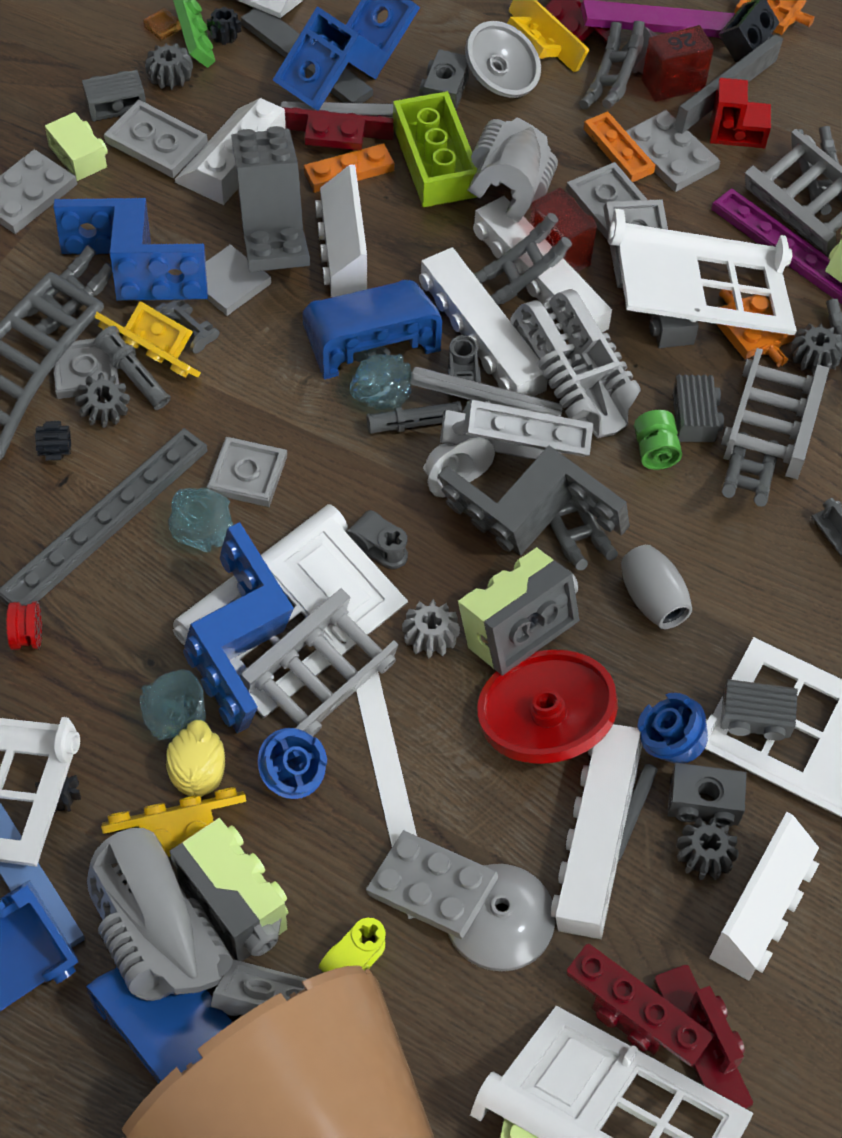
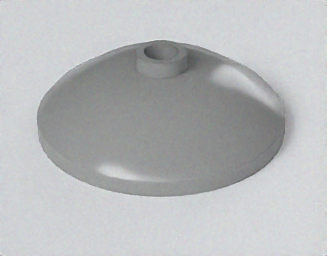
[465,21,541,98]
[448,864,555,971]

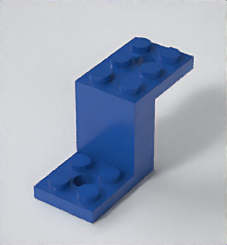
[273,0,420,111]
[54,198,208,300]
[183,522,294,734]

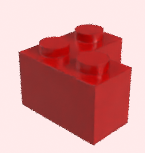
[710,78,771,149]

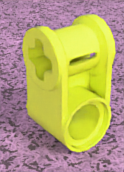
[318,917,386,972]

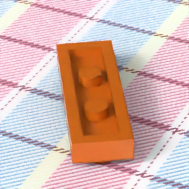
[583,111,656,182]
[304,143,395,193]

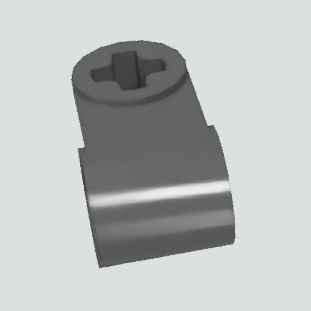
[448,335,481,395]
[346,510,408,569]

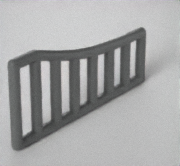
[0,272,104,461]

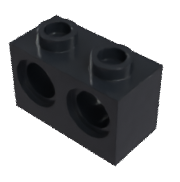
[718,0,780,61]

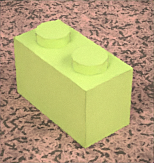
[45,112,108,181]

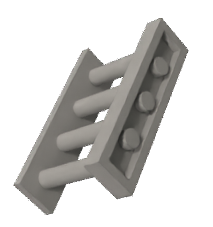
[745,129,842,257]
[721,348,829,480]
[440,400,593,460]
[240,588,398,737]

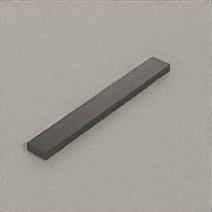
[0,428,208,606]

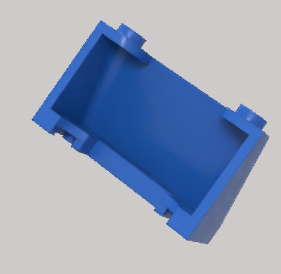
[303,280,442,379]
[0,880,79,1011]
[86,967,233,1084]

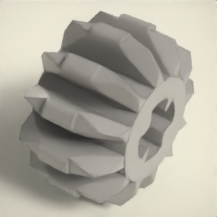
[402,599,460,658]

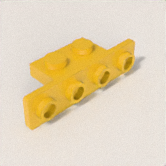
[507,0,589,72]
[95,301,201,378]
[101,787,246,857]

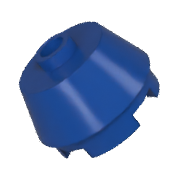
[637,693,708,764]
[258,728,327,799]

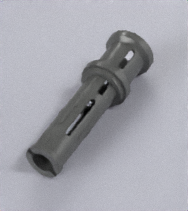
[94,326,171,410]

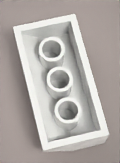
[175,98,286,205]
[315,165,367,297]
[709,812,819,981]

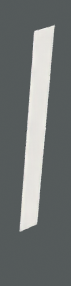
[356,671,417,919]

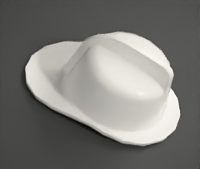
[423,437,495,498]

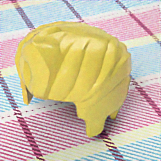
[166,720,225,797]

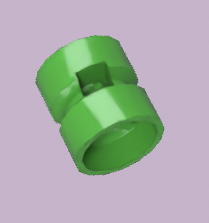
[634,410,682,470]

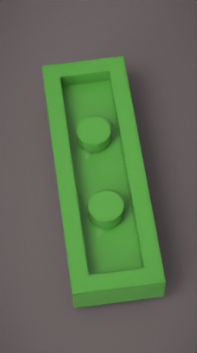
[173,0,215,68]

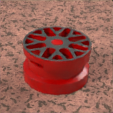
[7,601,42,650]

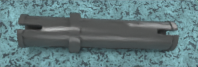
[366,401,463,434]

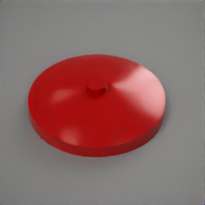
[477,650,618,764]

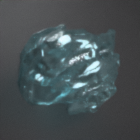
[349,354,412,410]
[168,488,233,552]
[139,669,207,740]

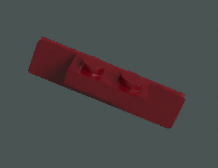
[544,0,610,45]
[282,107,394,150]
[566,944,713,1066]
[654,965,753,1109]

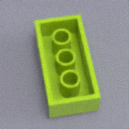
[393,91,478,207]

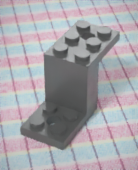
[231,126,310,272]
[439,445,630,556]

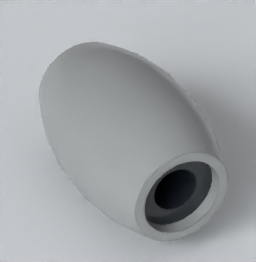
[621,545,692,629]

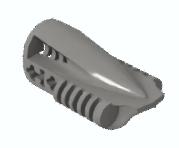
[467,117,558,223]
[510,289,641,438]
[87,828,233,1001]

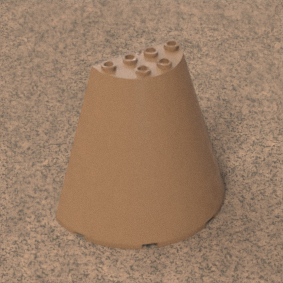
[122,965,434,1138]

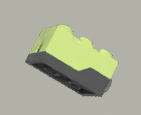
[458,547,580,676]
[170,817,288,962]

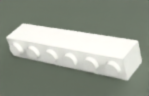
[473,196,612,332]
[419,247,548,397]
[551,724,642,939]

